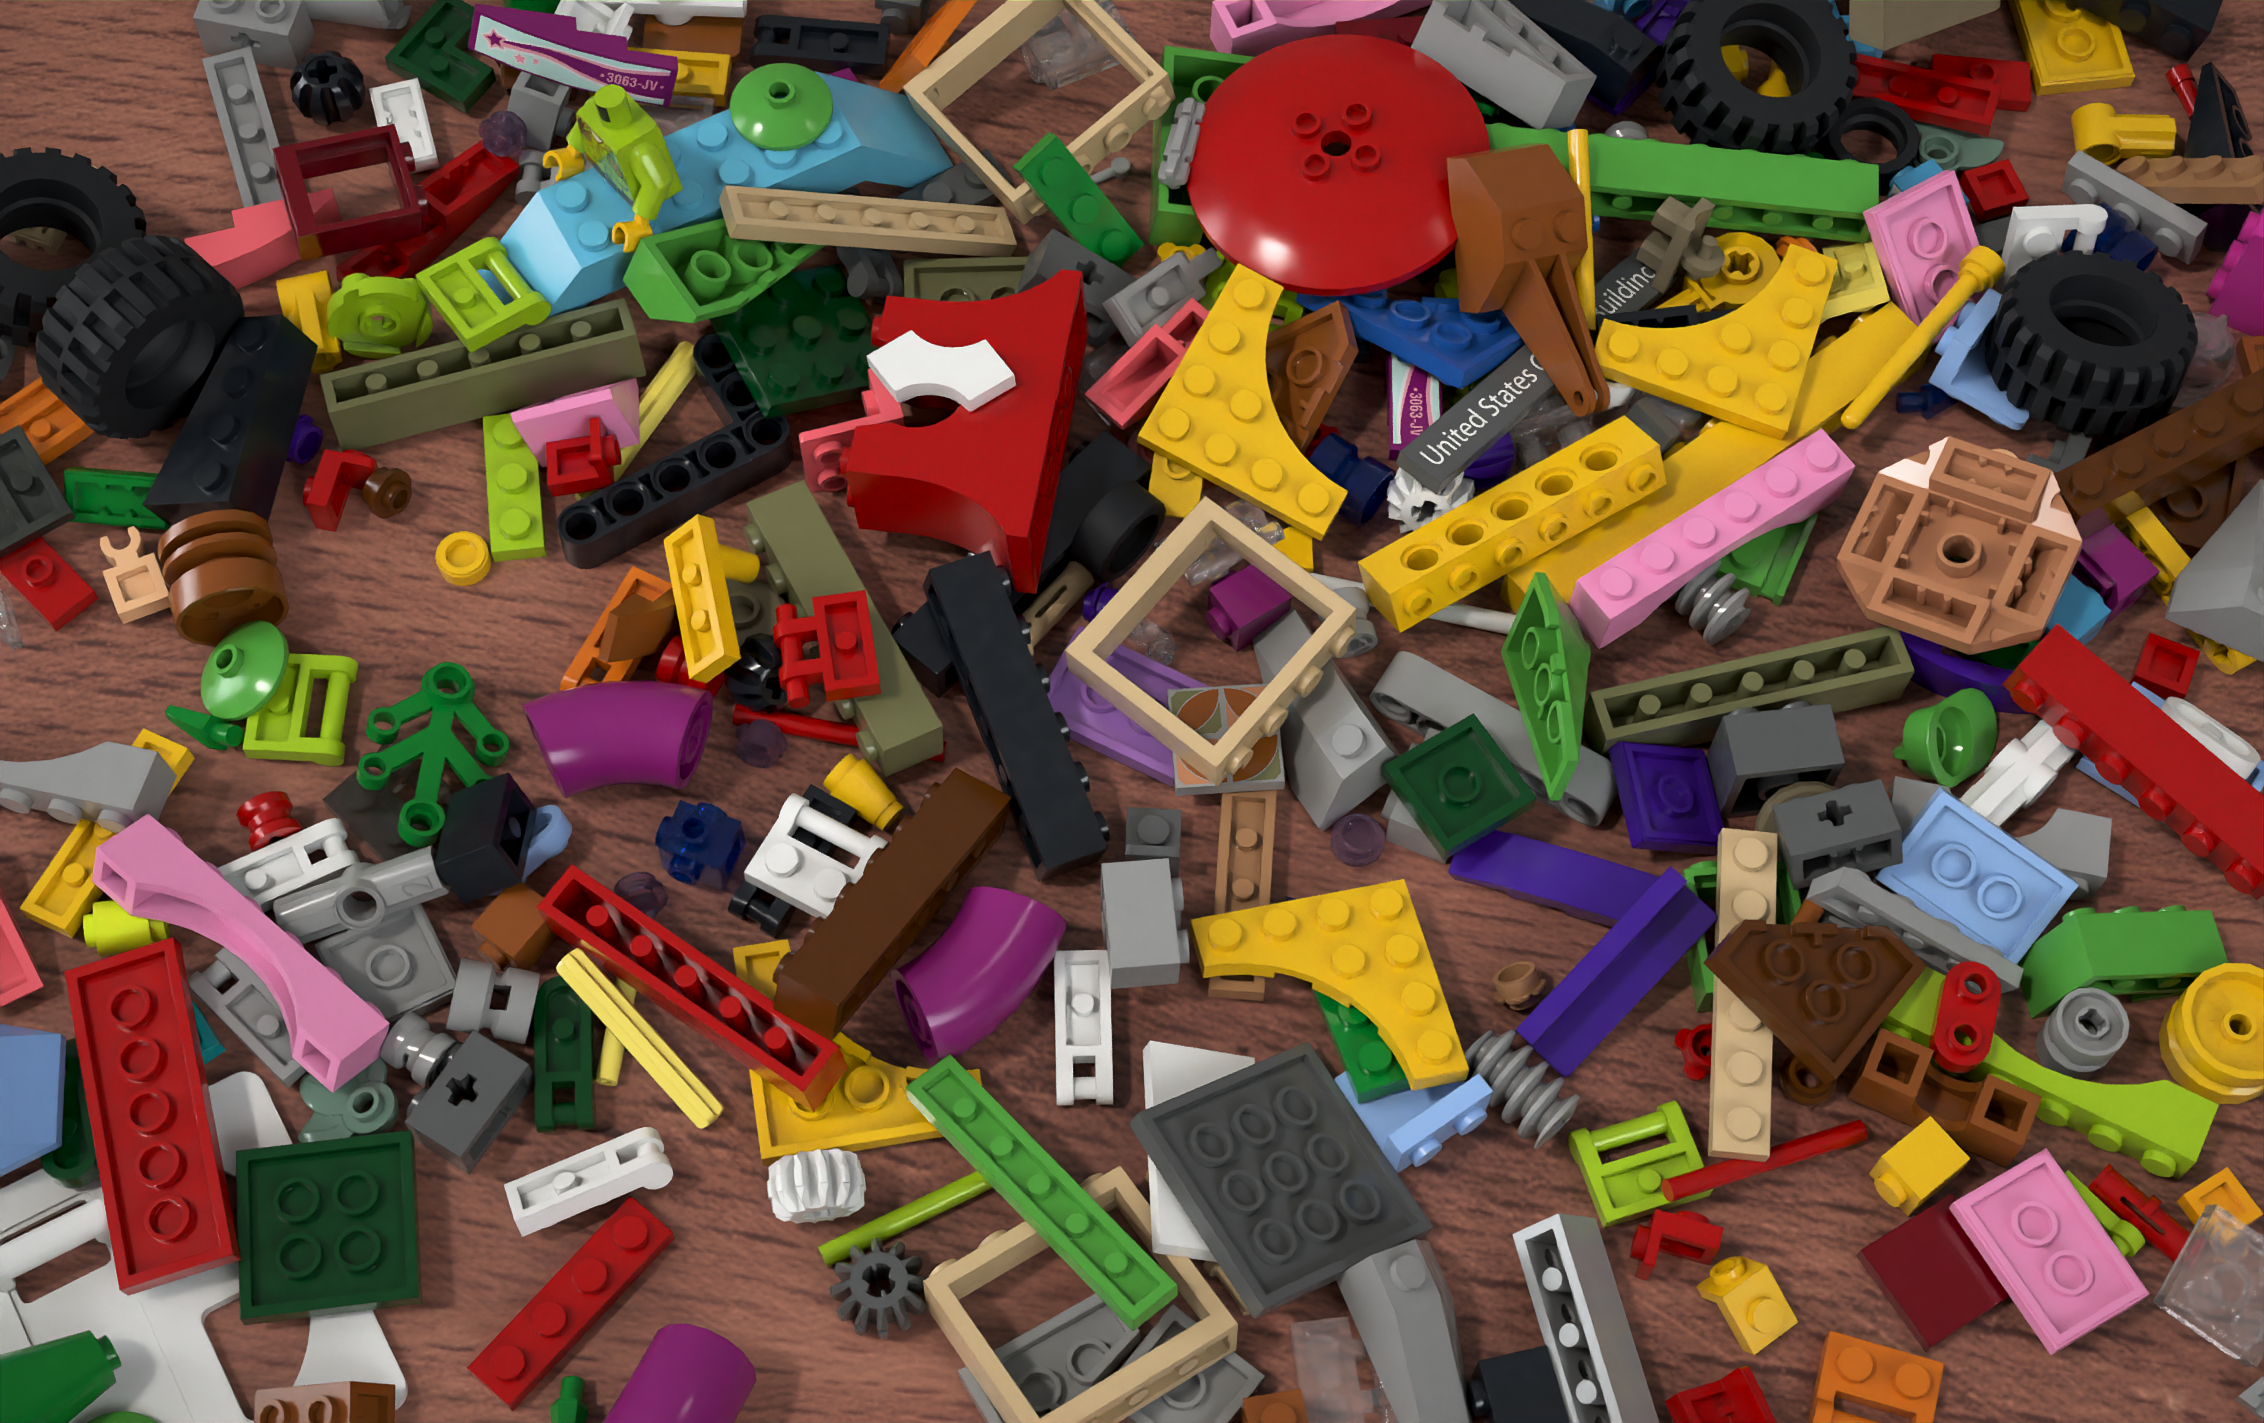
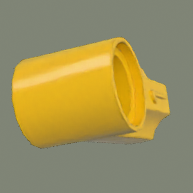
[2071,103,2177,166]
[276,270,343,374]

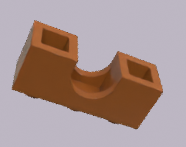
[1847,1027,2042,1167]

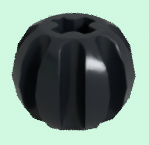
[290,50,365,126]
[724,633,788,714]

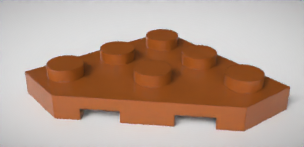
[1241,300,1359,501]

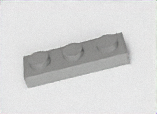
[2062,150,2208,265]

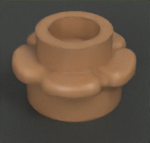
[1493,961,1546,1010]

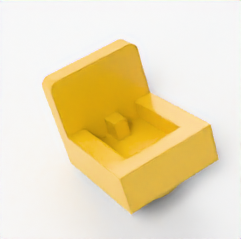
[1696,1256,1798,1355]

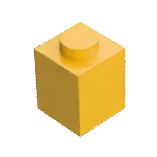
[1869,1116,1970,1216]

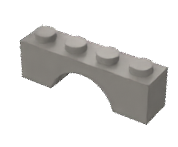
[1887,776,2112,900]

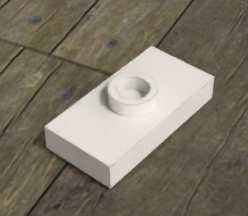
[369,78,440,177]

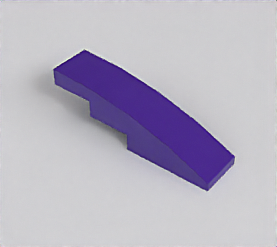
[1448,830,1660,926]

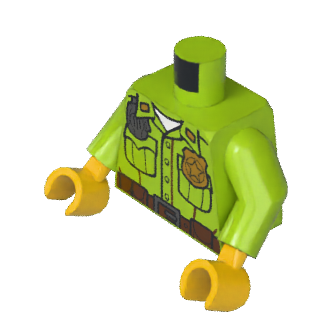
[543,84,683,253]

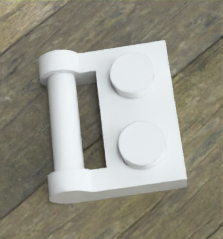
[1995,204,2108,295]
[744,793,890,919]

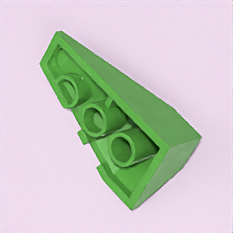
[1500,572,1591,801]

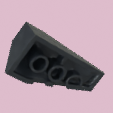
[2181,62,2264,252]

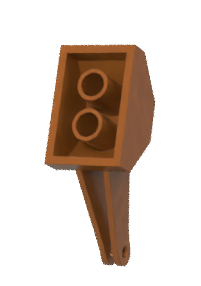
[1446,143,1610,417]

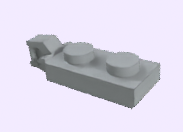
[1102,247,1223,347]

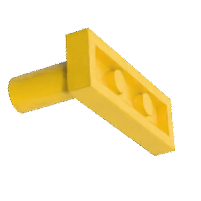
[663,514,760,683]

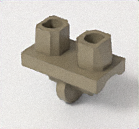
[1636,196,1725,294]

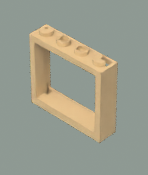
[903,0,1176,225]
[1065,496,1358,787]
[923,1166,1238,1423]

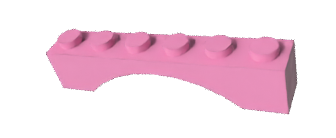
[1210,0,1433,57]
[1568,428,1855,649]
[92,813,390,1093]

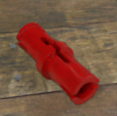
[2087,1163,2201,1267]

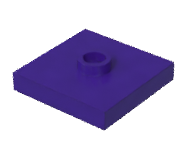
[1608,741,1724,855]

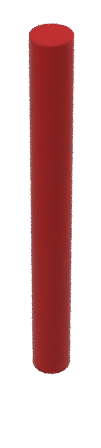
[733,704,948,763]
[1661,1119,1868,1202]

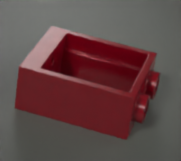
[272,124,429,261]

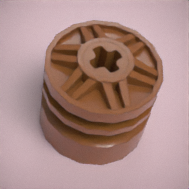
[157,509,290,646]

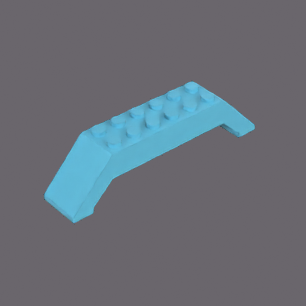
[477,71,954,317]

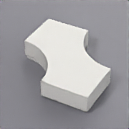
[867,330,1016,412]

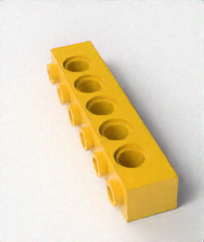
[1358,415,1667,633]

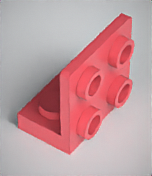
[799,369,905,493]

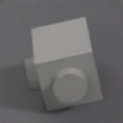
[501,71,575,152]

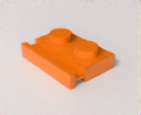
[0,377,95,466]

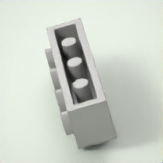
[1512,1213,1659,1423]

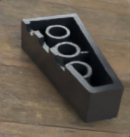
[142,314,318,526]

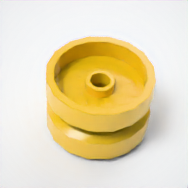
[2158,963,2264,1105]

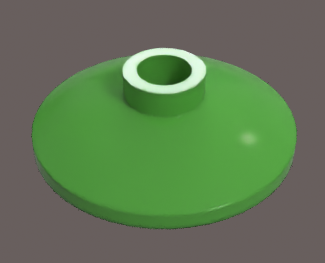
[730,63,833,151]
[201,620,289,721]

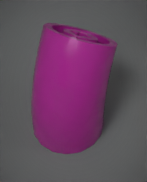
[522,680,713,799]
[891,886,1067,1067]
[602,1324,757,1423]

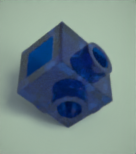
[655,800,746,890]

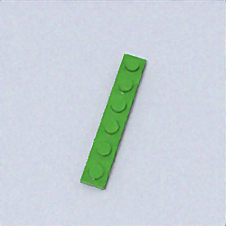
[906,1054,1178,1331]

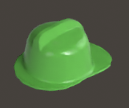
[1892,688,1997,788]

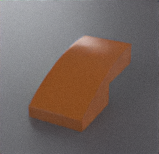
[598,588,681,663]

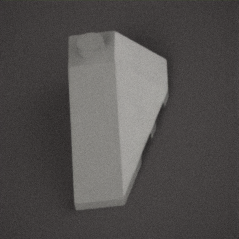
[2164,479,2264,662]
[1252,607,1400,832]
[1336,1239,1473,1423]

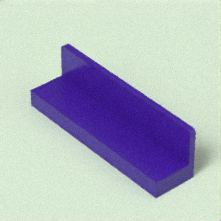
[1516,866,1717,1077]

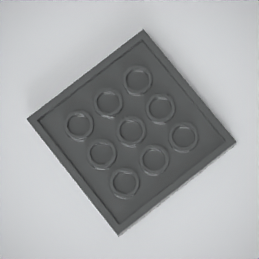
[1129,1042,1433,1319]

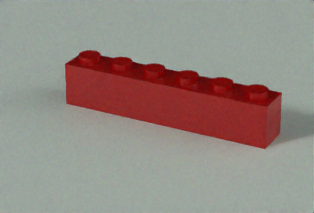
[2002,623,2264,900]
[536,864,848,1113]

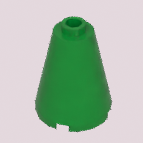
[0,1330,122,1423]

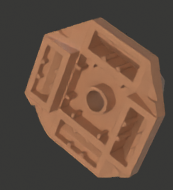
[1837,436,2082,655]

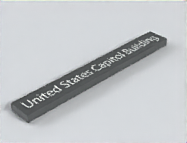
[1395,247,1678,495]

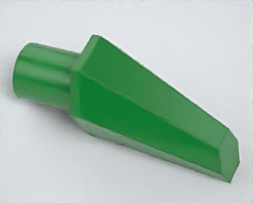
[165,705,244,751]
[550,1376,589,1423]

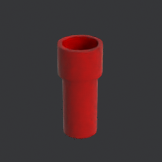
[2165,64,2197,121]

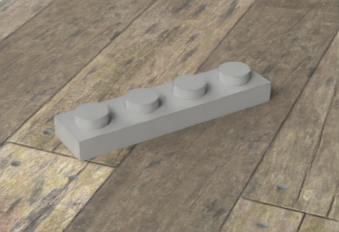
[202,46,283,208]
[1806,866,2024,994]

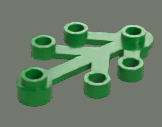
[356,662,510,848]

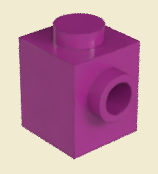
[1205,564,1292,652]

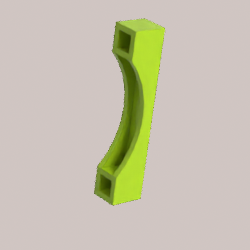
[1873,967,2219,1180]

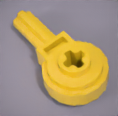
[1654,232,1780,313]

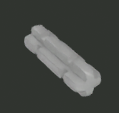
[1158,97,1206,189]

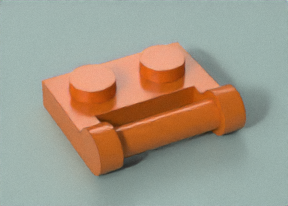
[1808,1331,1944,1423]

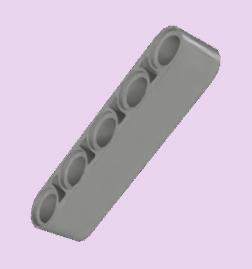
[1369,651,1618,826]

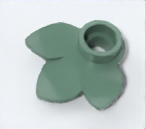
[1912,120,2004,173]
[298,1057,399,1143]

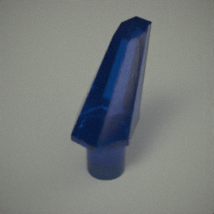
[1896,384,1961,419]

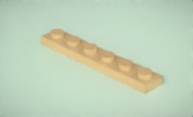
[719,185,1017,257]
[1708,828,1778,1162]

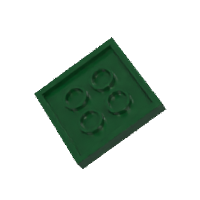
[709,264,879,419]
[236,1130,422,1325]

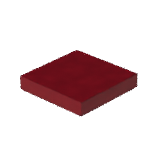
[1856,1193,2011,1352]

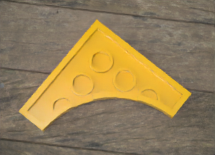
[1594,243,1839,441]
[1137,263,1348,541]
[1189,879,1469,1091]
[733,939,982,1166]

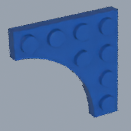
[1295,289,1525,389]

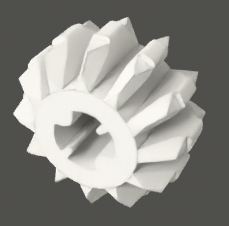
[1386,467,1475,534]
[767,1148,866,1224]

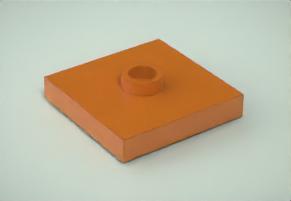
[878,0,978,93]

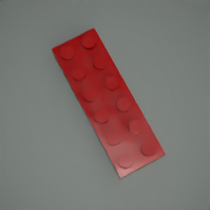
[64,937,241,1296]

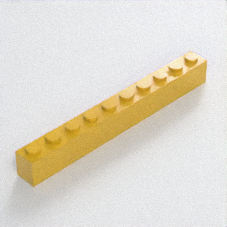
[1499,301,1934,615]

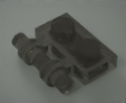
[322,742,456,862]

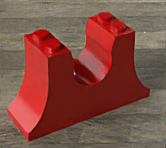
[840,269,1089,594]

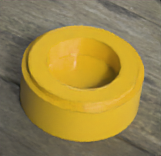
[435,531,491,586]

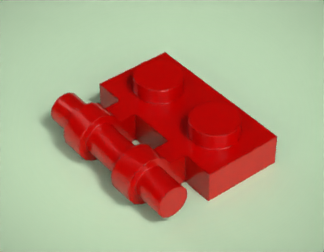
[773,590,881,708]

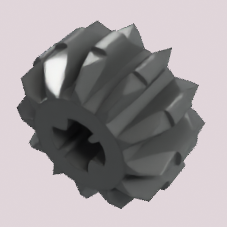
[830,1237,928,1340]

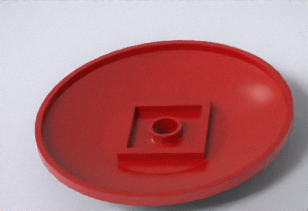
[1187,34,1490,296]

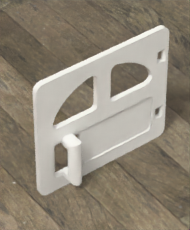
[0,1072,408,1423]

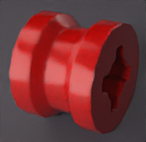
[236,791,303,852]

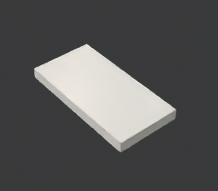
[1143,1041,1255,1262]

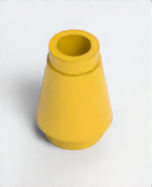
[823,753,905,832]

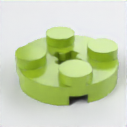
[326,273,433,359]

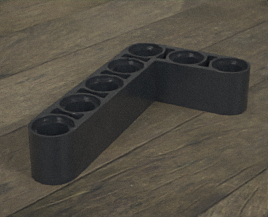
[557,332,793,569]

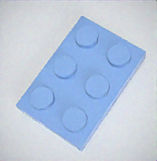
[1873,786,2079,965]

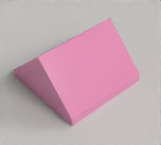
[510,378,640,468]

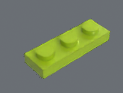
[483,414,547,562]

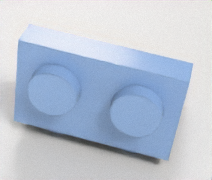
[1928,288,2029,430]
[1334,1072,1493,1174]

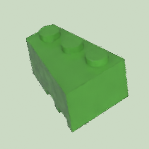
[2017,905,2229,1019]

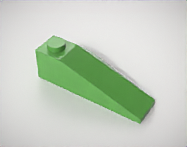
[623,218,825,323]

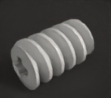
[1667,559,1752,646]
[1464,1029,1581,1151]

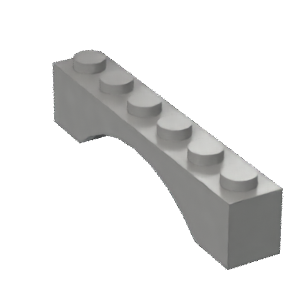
[0,741,177,834]

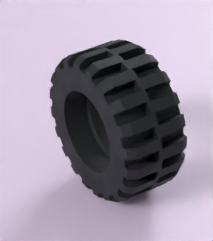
[1655,0,1858,156]
[0,147,147,348]
[35,235,245,440]
[1984,250,2198,438]

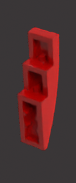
[336,138,520,283]

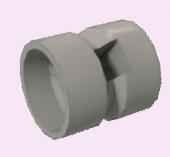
[446,957,540,1044]
[2035,987,2130,1081]

